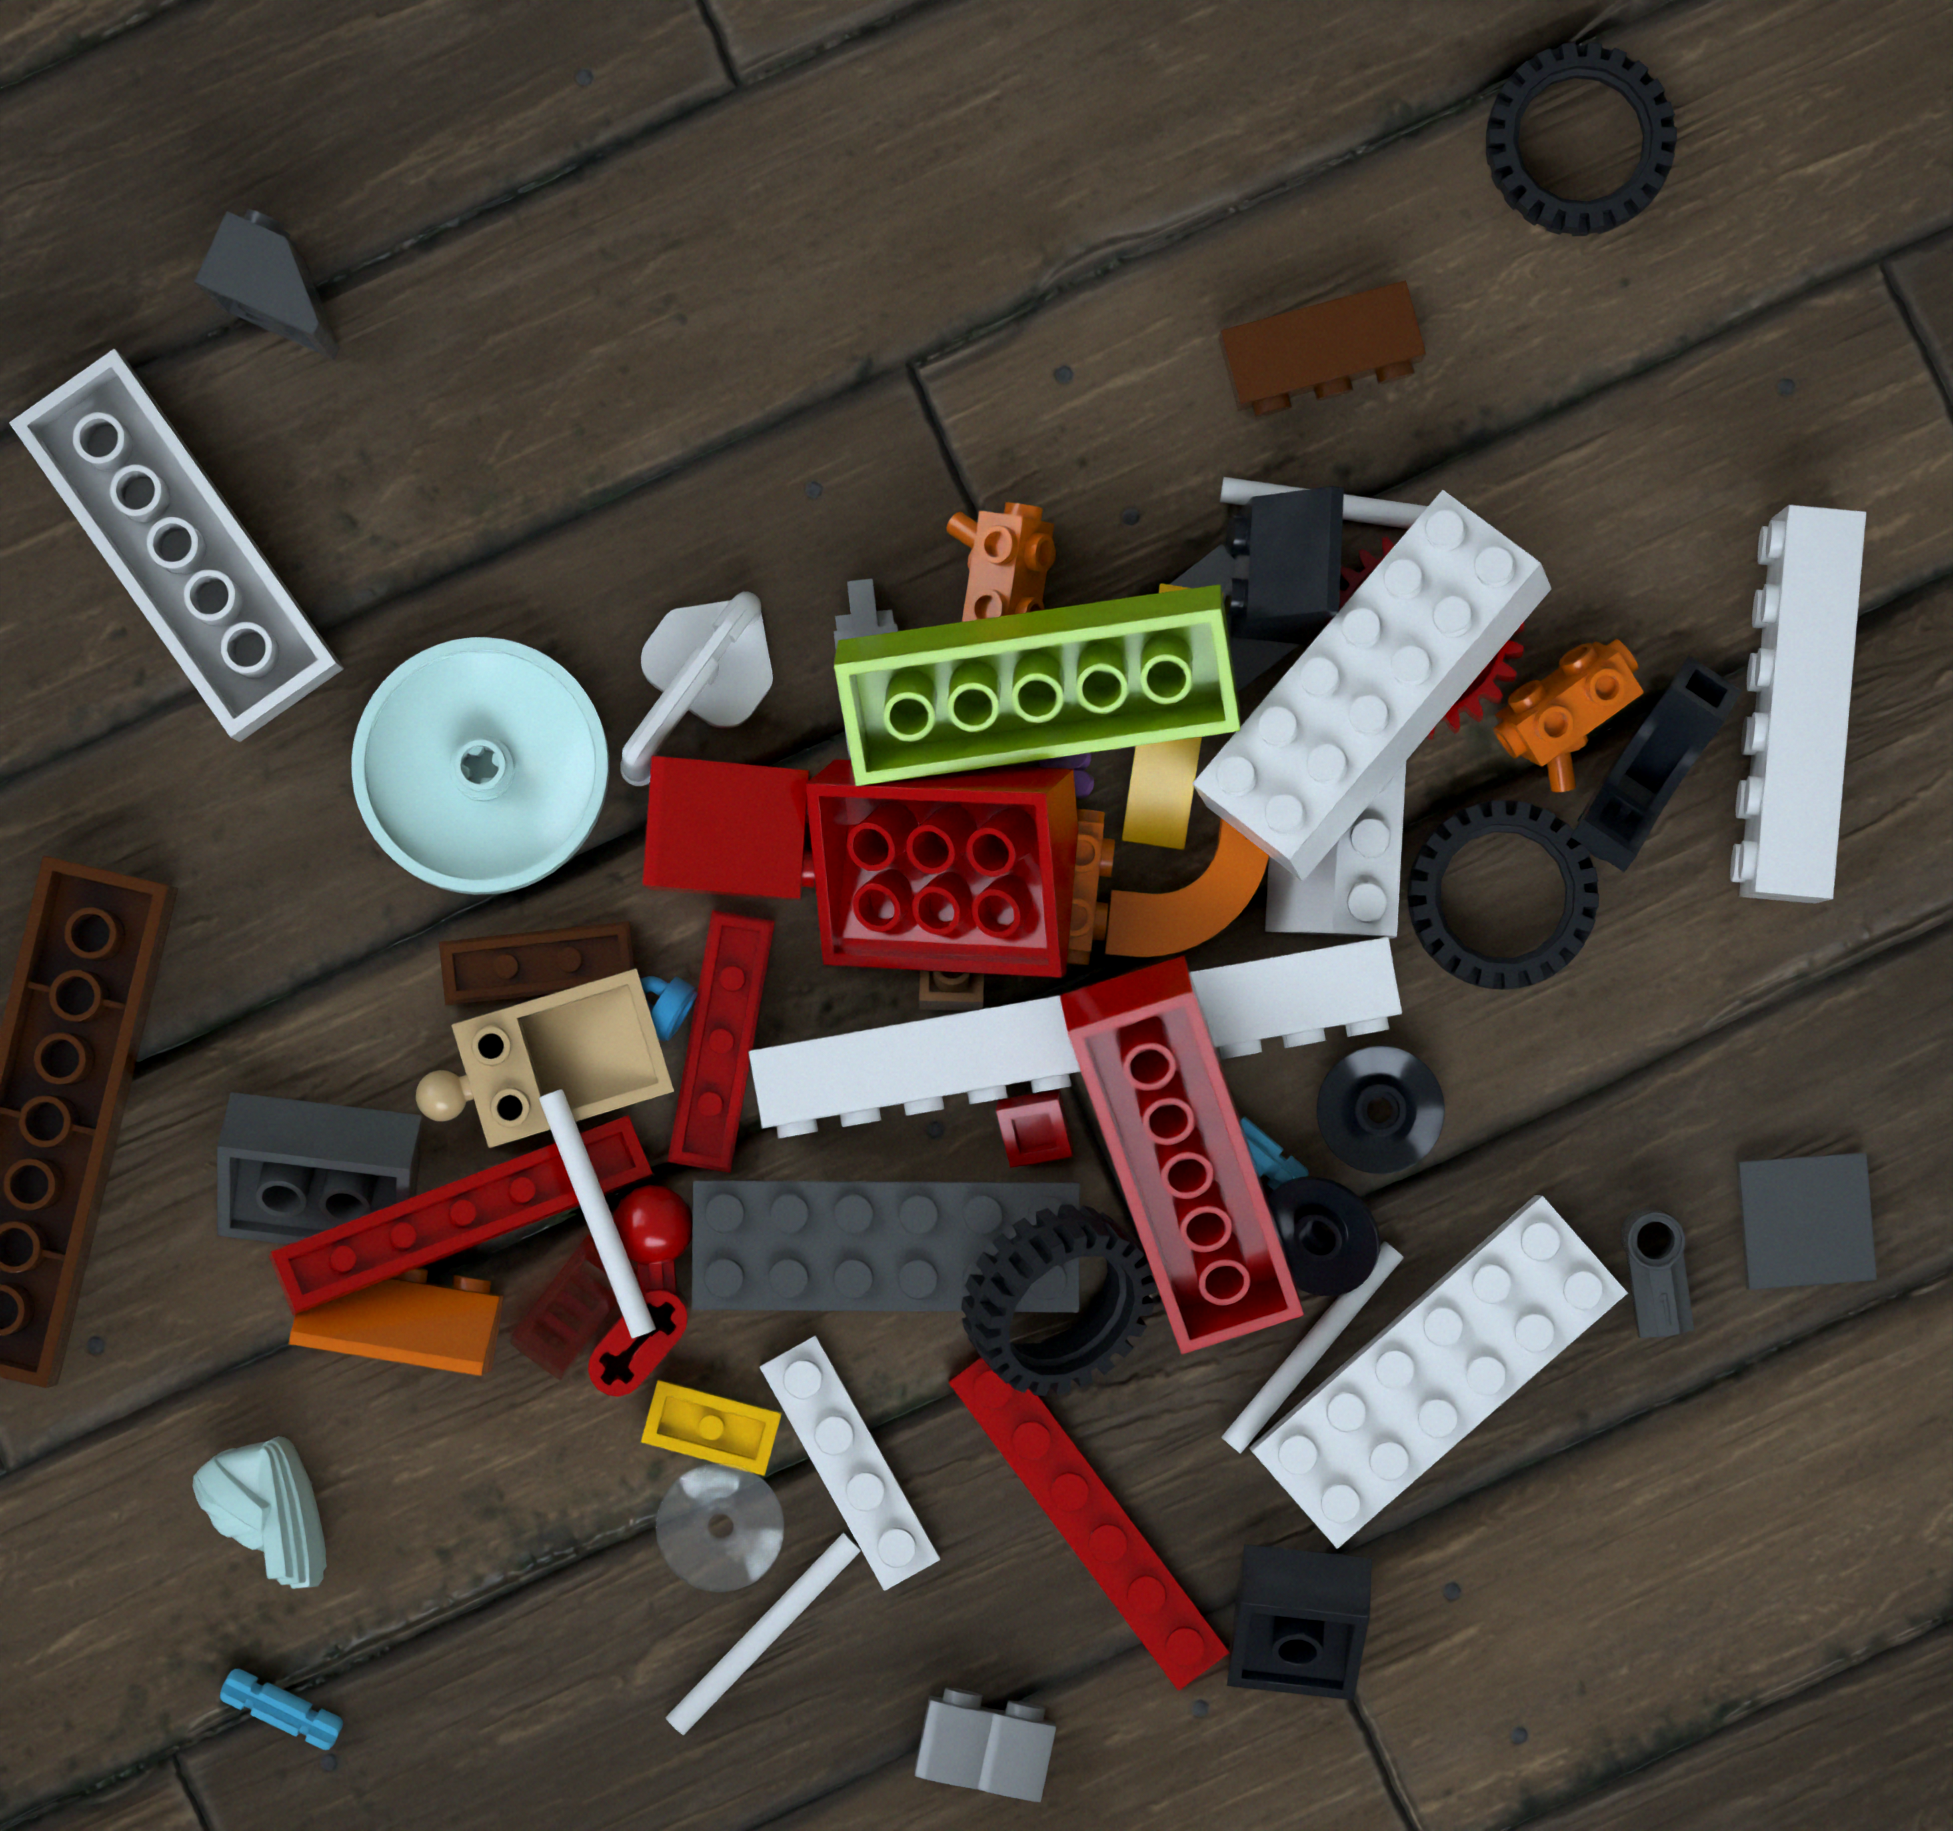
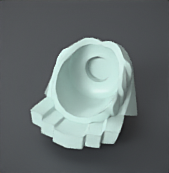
[192,1436,327,1589]

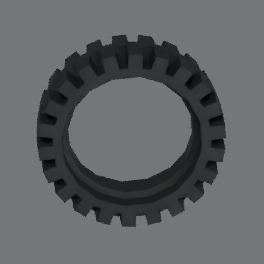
[1485,42,1677,236]
[1407,800,1599,990]
[961,1204,1156,1396]

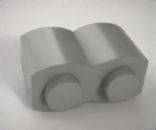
[914,1687,1056,1802]

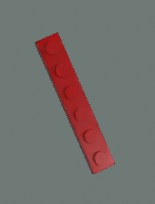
[269,1115,653,1316]
[948,1357,1230,1691]

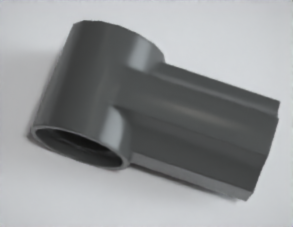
[1620,1207,1694,1338]

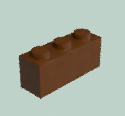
[1218,280,1426,417]

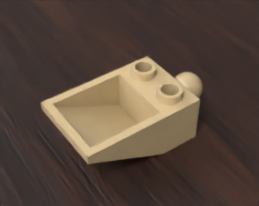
[416,968,674,1148]

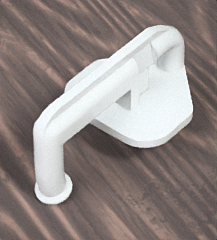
[620,592,773,786]

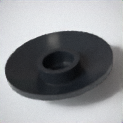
[1316,1046,1445,1174]
[1267,1176,1380,1296]

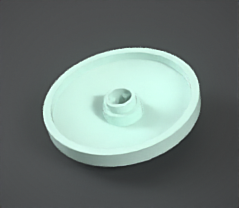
[351,637,609,895]

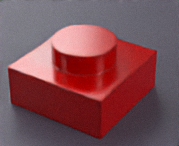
[996,1089,1074,1168]

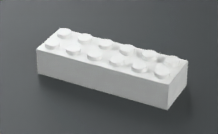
[9,349,344,742]
[1192,490,1551,882]
[1730,505,1866,904]
[1249,1195,1628,1549]

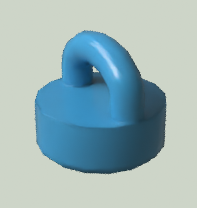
[640,976,697,1042]

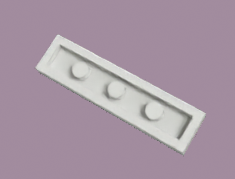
[760,1335,940,1591]

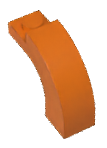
[1104,817,1269,959]

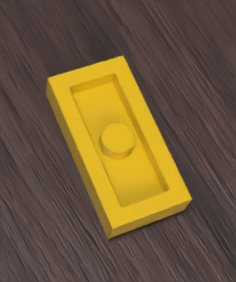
[641,1379,782,1476]

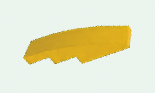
[1121,583,1224,850]

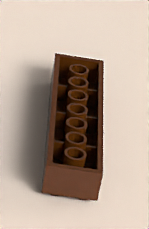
[0,855,178,1388]

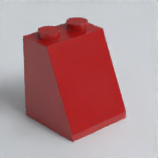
[642,756,815,901]

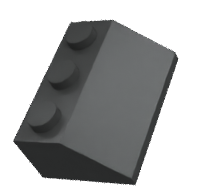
[194,209,340,360]
[217,1092,422,1244]

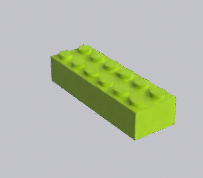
[834,584,1240,786]

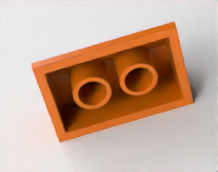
[289,1268,504,1376]

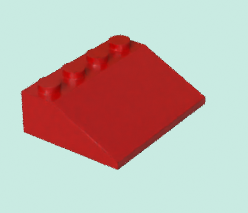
[805,759,1078,978]

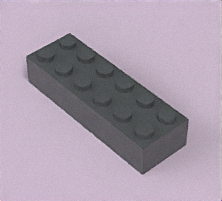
[692,1180,1080,1312]

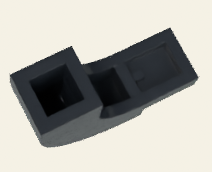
[1571,655,1742,872]

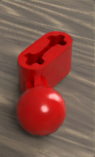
[588,1185,693,1397]

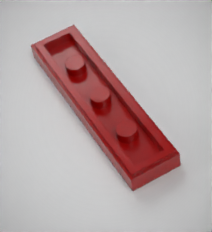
[667,910,776,1173]

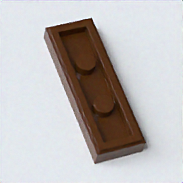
[439,921,635,1006]

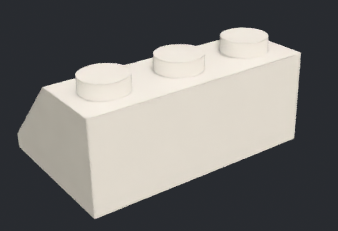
[1265,761,1406,939]

